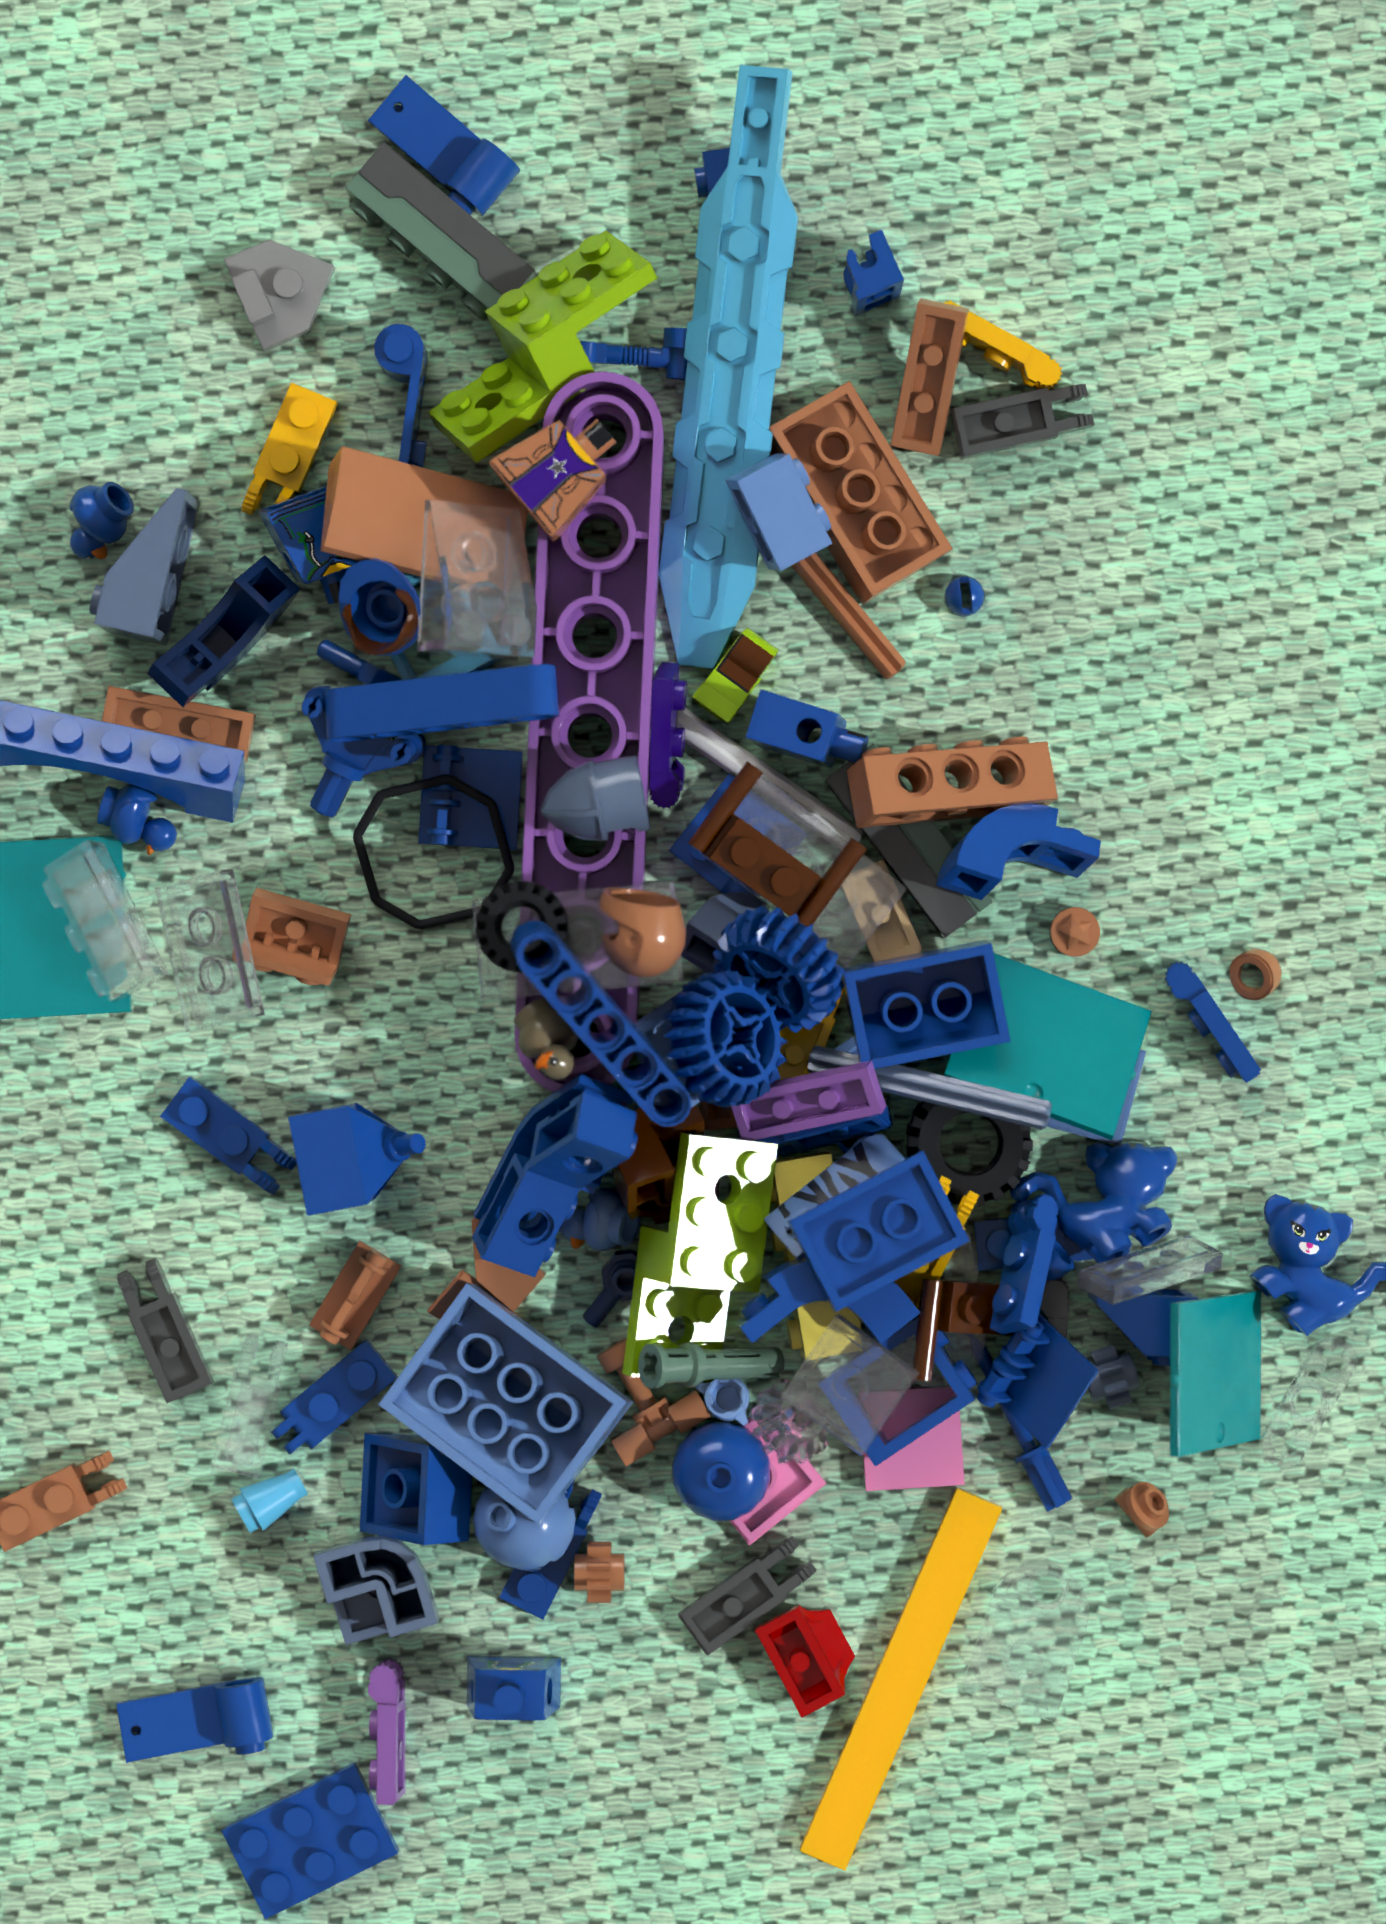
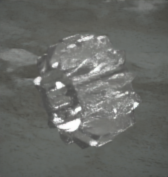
[748,1379,836,1464]

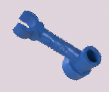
[580,327,687,380]

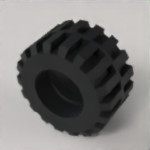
[905,1101,1033,1206]

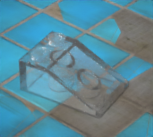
[417,500,537,659]

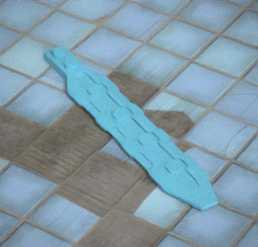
[659,65,798,669]

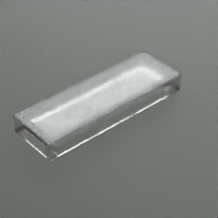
[1078,1235,1223,1305]

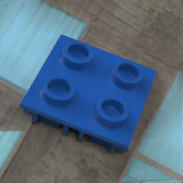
[418,745,523,850]
[977,1313,1099,1449]

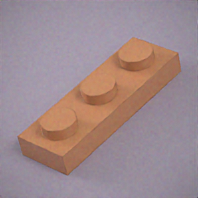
[891,298,969,456]
[102,686,256,763]

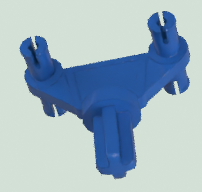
[301,686,426,817]

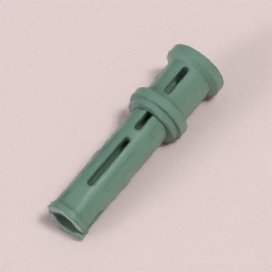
[638,1343,785,1389]

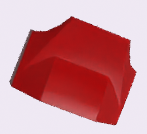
[755,1605,855,1718]

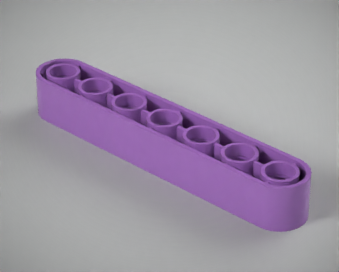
[515,372,665,1092]

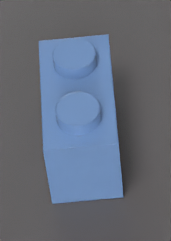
[725,453,832,571]

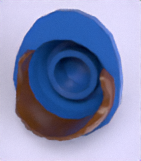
[339,558,424,656]

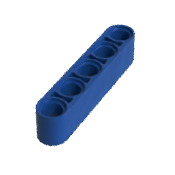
[323,664,560,742]
[511,920,691,1127]

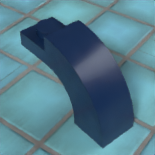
[147,555,301,707]

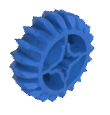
[713,905,845,1033]
[664,970,788,1107]

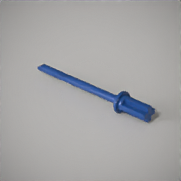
[965,1333,1073,1512]

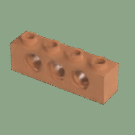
[846,736,1058,828]

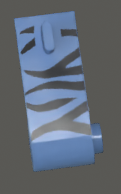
[764,1134,906,1262]

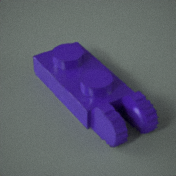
[649,662,687,809]

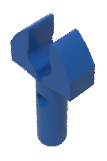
[317,640,402,684]

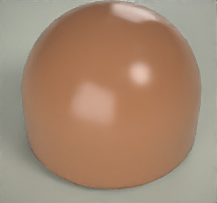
[1229,949,1282,1000]

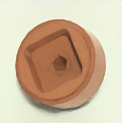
[1049,907,1100,957]

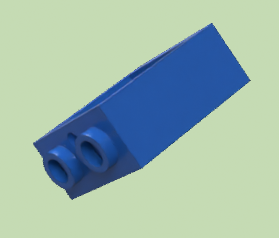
[819,1314,978,1466]

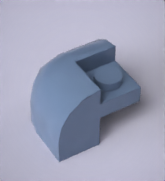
[313,1536,440,1645]

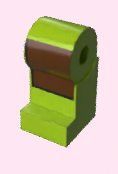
[692,627,779,726]

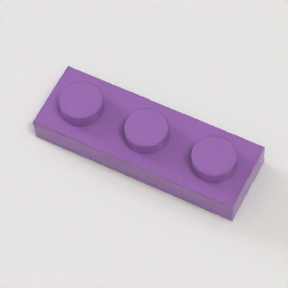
[731,1060,886,1140]

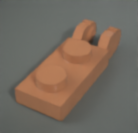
[0,1450,127,1552]

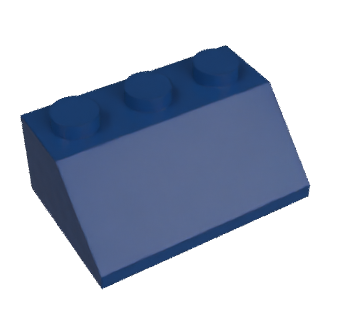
[841,940,1011,1069]

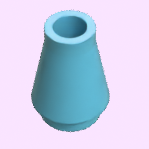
[231,1469,308,1533]

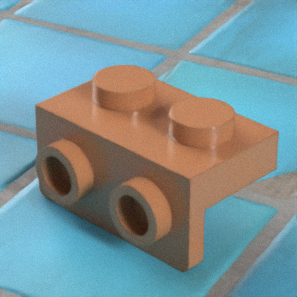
[235,888,352,985]

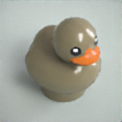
[514,998,578,1080]

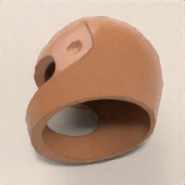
[599,888,686,977]

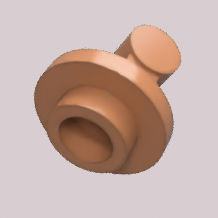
[1114,1482,1169,1538]

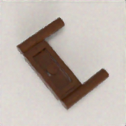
[688,762,867,926]
[912,1278,1014,1381]

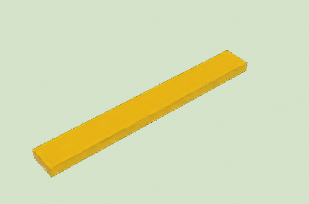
[800,1486,1003,1871]

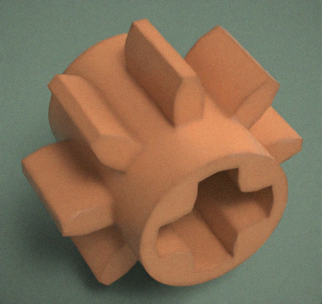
[574,1542,625,1603]

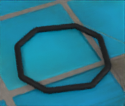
[353,774,515,930]

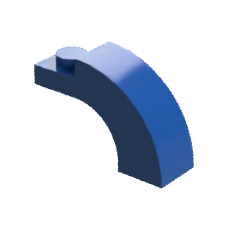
[936,804,1101,900]

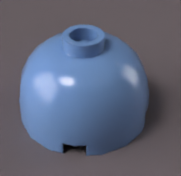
[473,1486,576,1571]

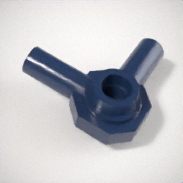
[582,1249,637,1328]

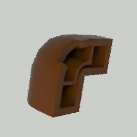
[612,1105,720,1225]

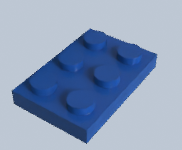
[787,1151,970,1312]
[222,1762,399,1919]

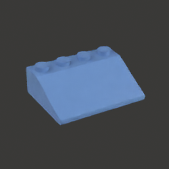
[378,1283,633,1525]

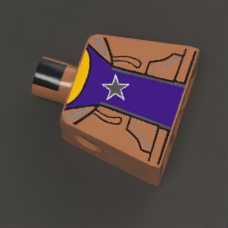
[489,419,616,542]

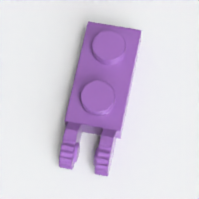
[368,1658,405,1805]

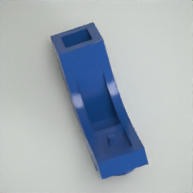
[736,1257,920,1344]

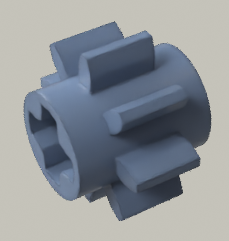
[1088,1345,1141,1409]

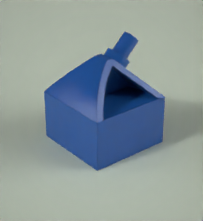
[288,1103,426,1216]

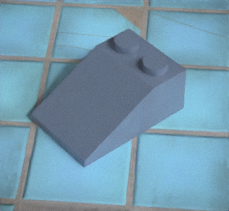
[90,488,200,646]

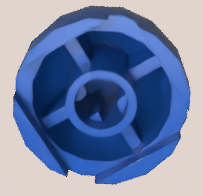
[672,1421,770,1521]

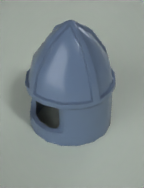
[540,755,650,841]

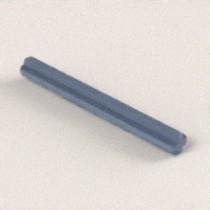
[808,1046,1052,1130]

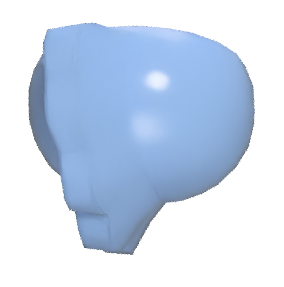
[695,1379,750,1426]

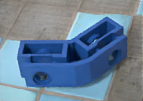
[472,1074,637,1277]

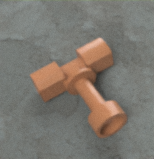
[596,1338,711,1466]

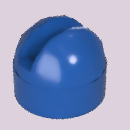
[944,576,985,617]
[1046,1239,1075,1281]

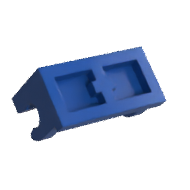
[844,229,904,317]

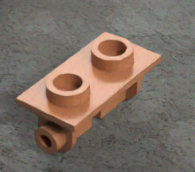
[309,1241,402,1350]

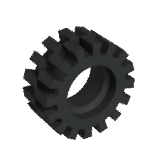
[475,881,568,972]

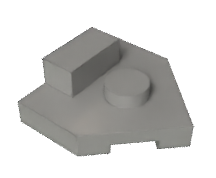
[224,240,335,352]

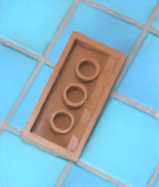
[769,381,953,605]
[320,446,528,599]

